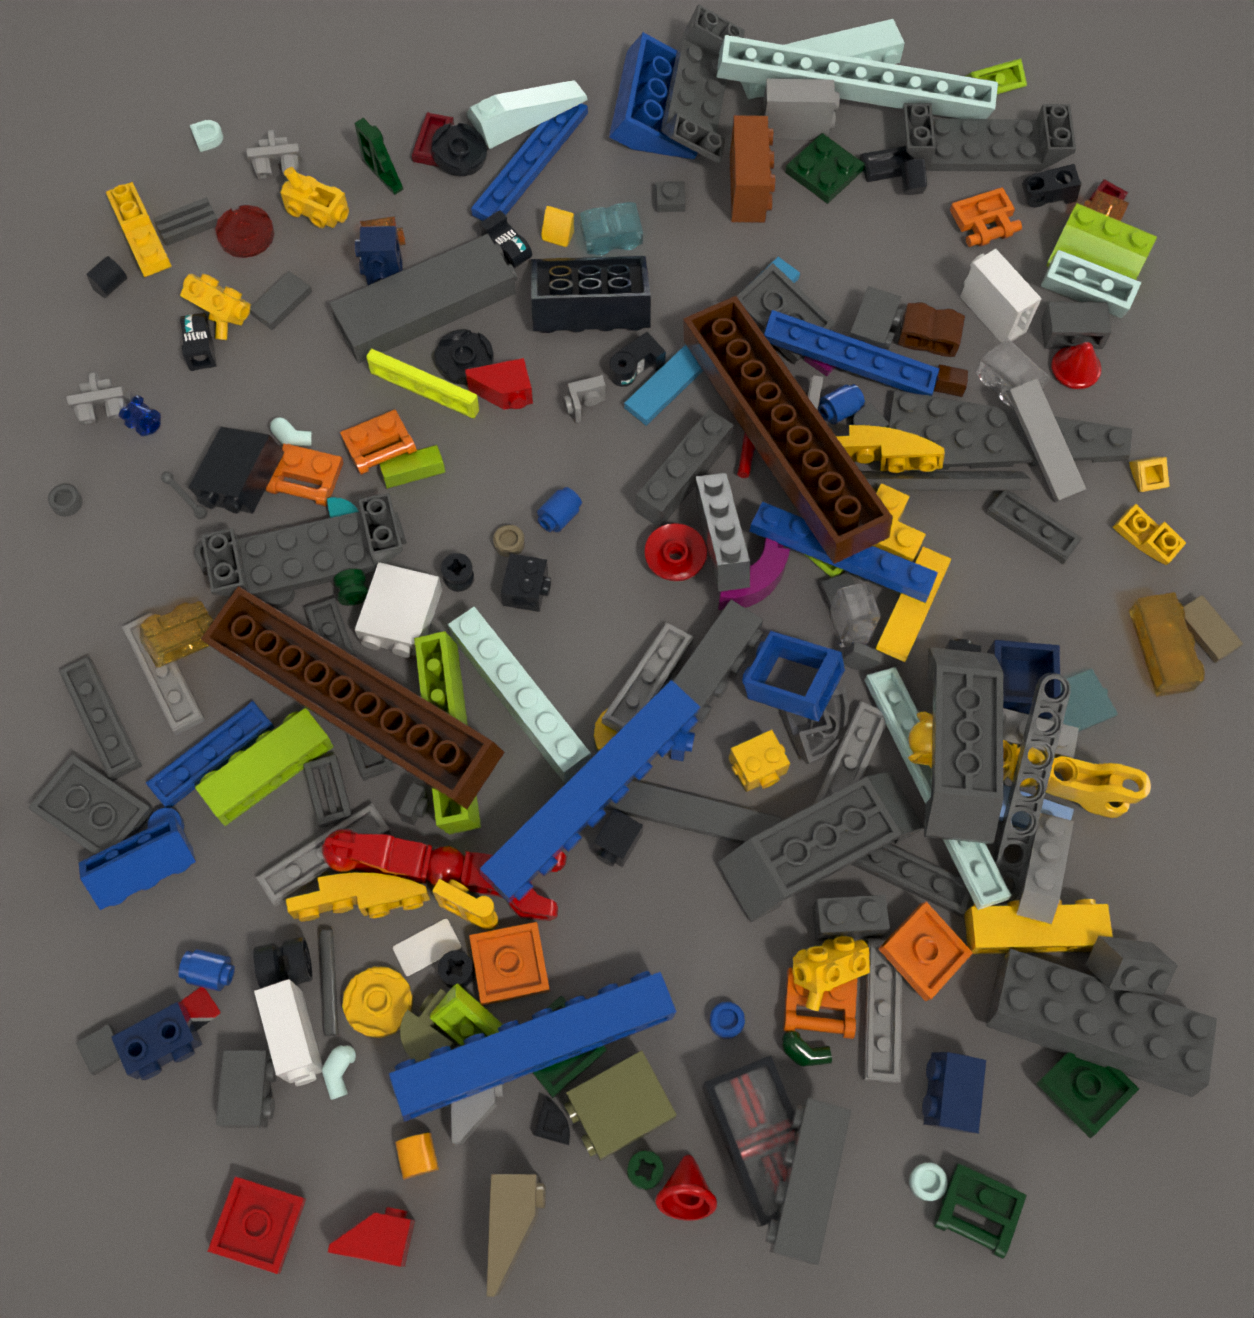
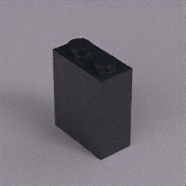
[188,427,284,514]

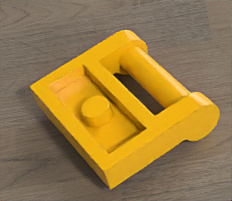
[432,879,498,931]

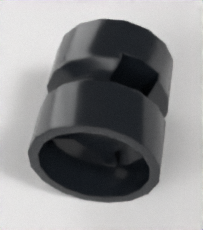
[253,936,313,989]

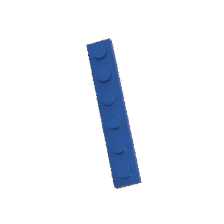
[471,103,588,221]
[764,310,939,396]
[749,502,938,603]

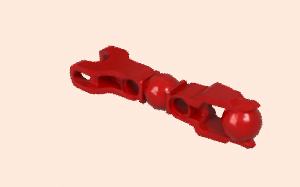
[322,829,567,921]

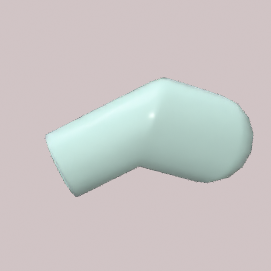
[270,417,311,446]
[322,1045,356,1100]

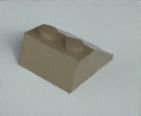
[487,1174,546,1297]

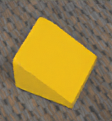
[541,206,574,247]
[1129,456,1170,492]

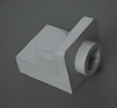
[564,375,606,423]

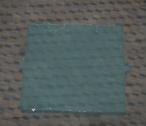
[1061,669,1118,732]

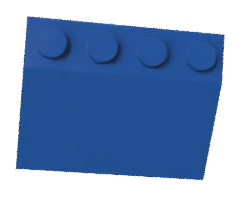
[609,32,697,159]

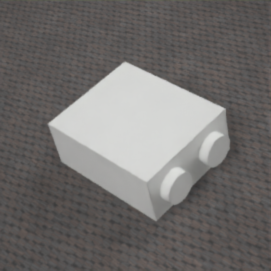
[960,249,1042,346]
[355,562,442,658]
[254,979,323,1086]

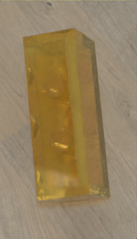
[1129,592,1205,697]

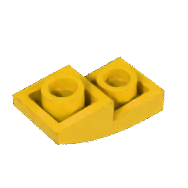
[1112,504,1186,565]

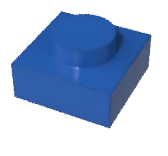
[670,732,695,761]

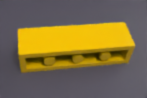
[964,899,1113,954]

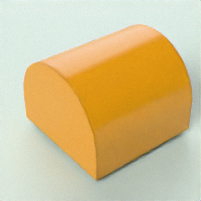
[395,1133,439,1180]

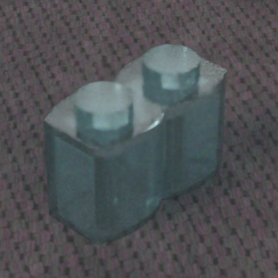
[580,202,643,255]

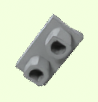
[247,129,303,179]
[66,372,130,425]

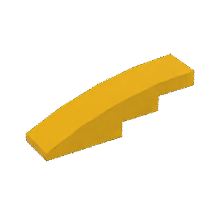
[876,546,951,662]

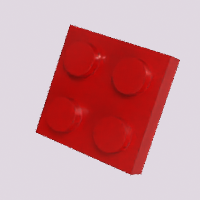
[207,1176,306,1274]

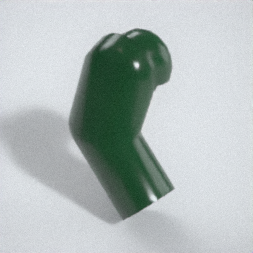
[782,1030,832,1067]

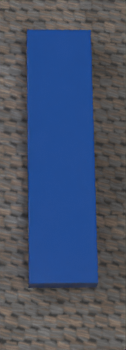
[146,701,275,808]

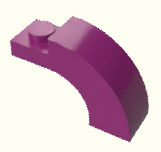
[718,538,790,610]

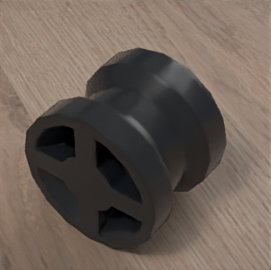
[441,553,474,592]
[438,950,475,988]

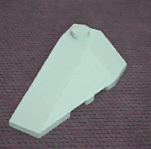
[466,80,588,149]

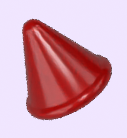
[1051,342,1102,389]
[655,1155,717,1221]

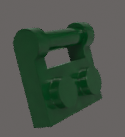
[933,1163,1027,1259]

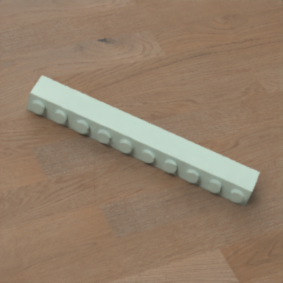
[716,35,998,119]

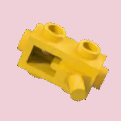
[280,167,349,228]
[180,273,251,340]
[792,936,870,1011]

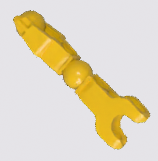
[908,711,1151,818]

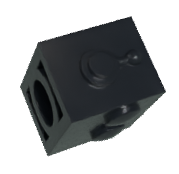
[501,553,551,612]

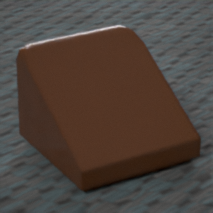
[934,364,968,397]

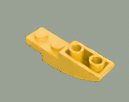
[106,182,172,277]
[836,425,945,473]
[286,872,430,922]

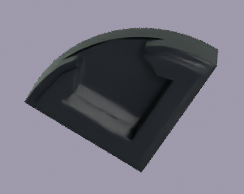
[534,1099,570,1146]

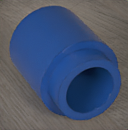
[818,384,865,424]
[537,487,582,532]
[178,949,235,991]

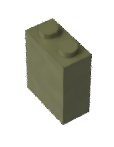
[564,1050,677,1161]

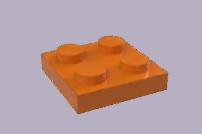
[878,901,973,1001]
[469,922,550,1006]

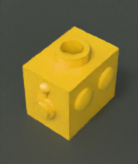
[728,730,790,792]

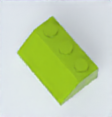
[1046,203,1157,280]

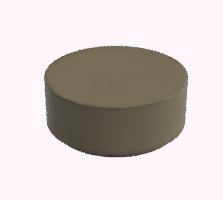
[493,525,525,557]

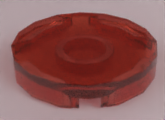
[215,205,275,258]

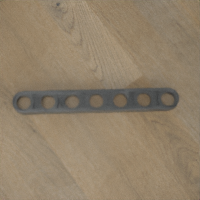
[993,673,1071,902]

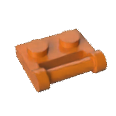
[340,409,417,475]
[266,444,344,507]
[783,968,858,1039]

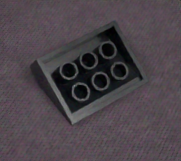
[531,256,651,333]

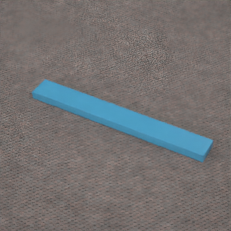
[624,257,800,426]

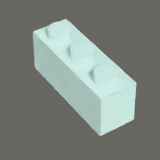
[1041,250,1141,318]

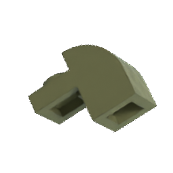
[400,988,456,1063]

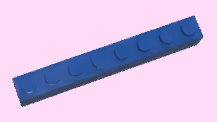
[480,680,700,903]
[389,971,677,1122]

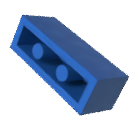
[78,816,196,910]

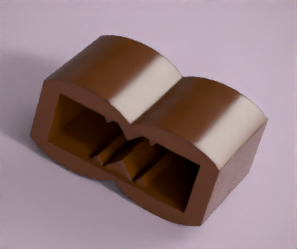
[898,302,965,357]

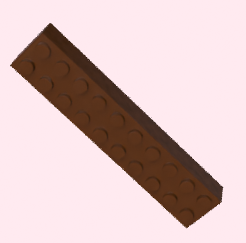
[683,296,893,564]
[200,586,505,809]

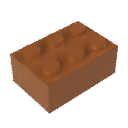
[729,115,775,223]

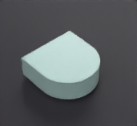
[190,120,223,152]

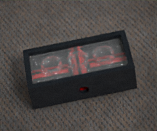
[702,1055,797,1227]

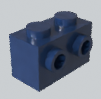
[355,226,403,285]
[111,1002,203,1080]
[922,1052,986,1134]

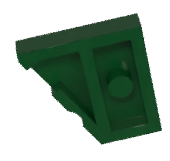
[354,117,403,195]

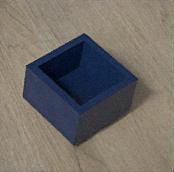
[987,640,1061,719]

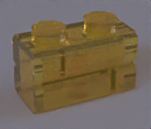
[140,601,213,668]

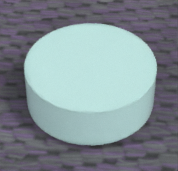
[909,1163,948,1201]

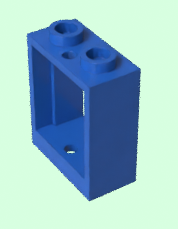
[742,631,845,722]

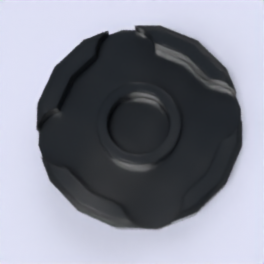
[431,123,487,176]
[434,329,494,385]

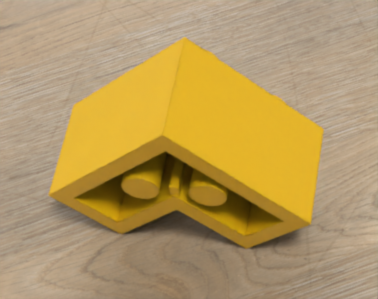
[873,483,926,562]

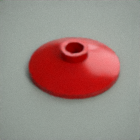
[645,523,707,581]

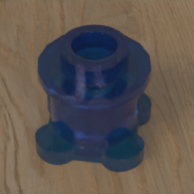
[119,395,161,436]

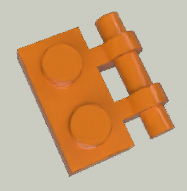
[950,187,1022,247]

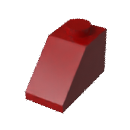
[465,358,533,410]
[328,1207,415,1267]

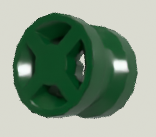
[333,569,368,606]
[627,1150,664,1190]

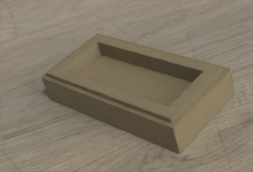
[1174,595,1243,663]

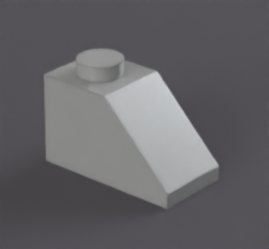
[451,1084,503,1145]

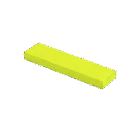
[366,348,479,418]

